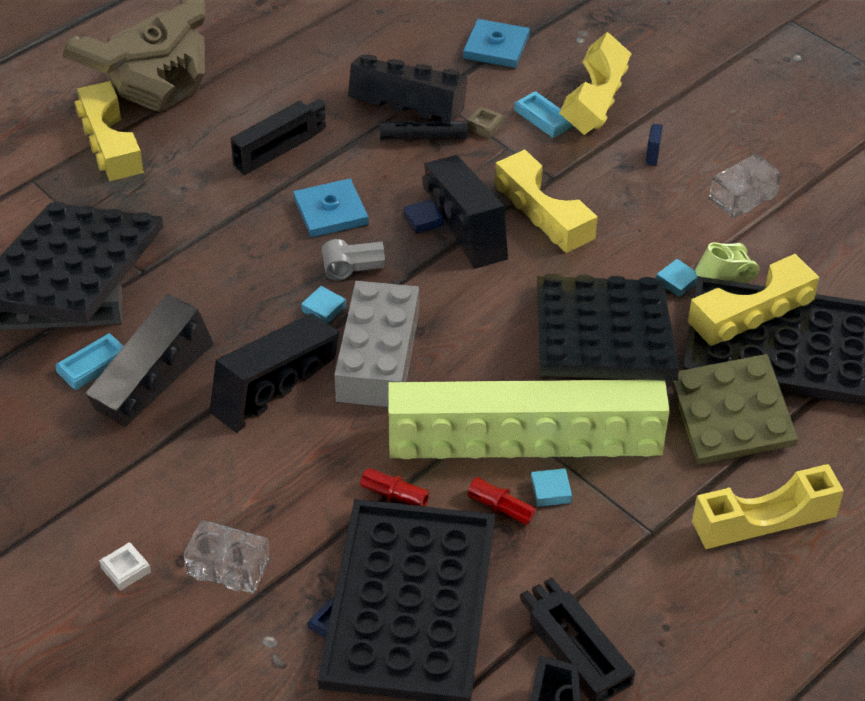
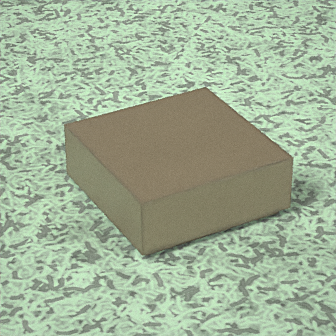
[466,106,505,139]

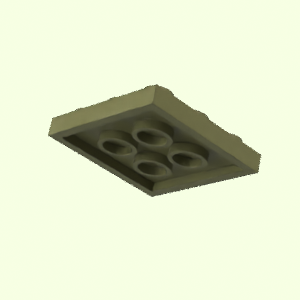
[670,354,798,465]

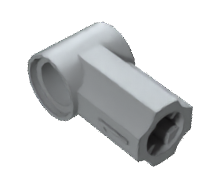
[321,239,385,281]

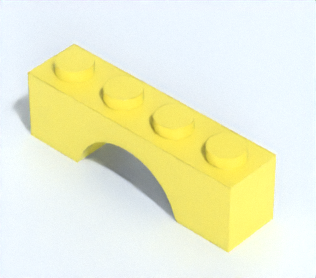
[559,32,632,135]
[74,81,144,181]
[494,150,598,253]
[688,254,819,346]
[692,464,844,549]

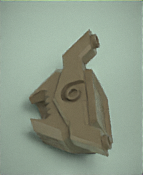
[62,0,205,113]

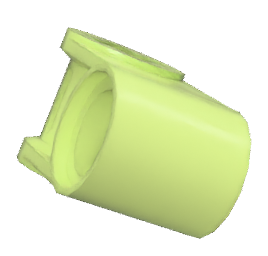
[695,242,760,283]

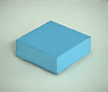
[656,259,698,298]
[301,286,346,324]
[531,468,572,507]

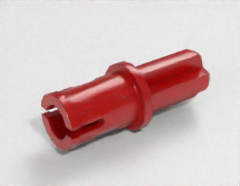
[360,468,430,507]
[467,477,536,524]

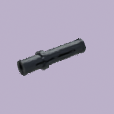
[380,119,467,142]

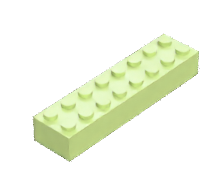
[388,380,669,459]

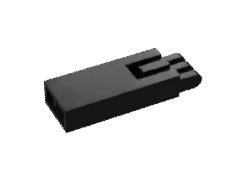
[230,100,326,175]
[520,578,635,701]

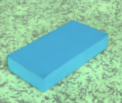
[514,91,574,138]
[55,333,124,391]

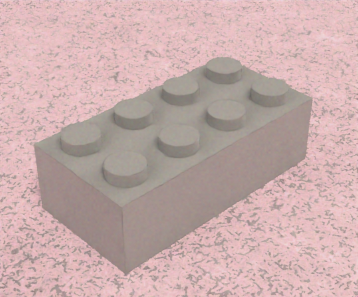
[334,281,419,407]

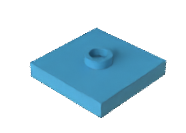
[463,19,530,68]
[293,178,369,238]

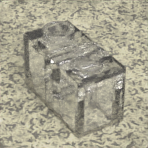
[709,154,781,219]

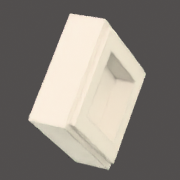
[99,542,151,591]

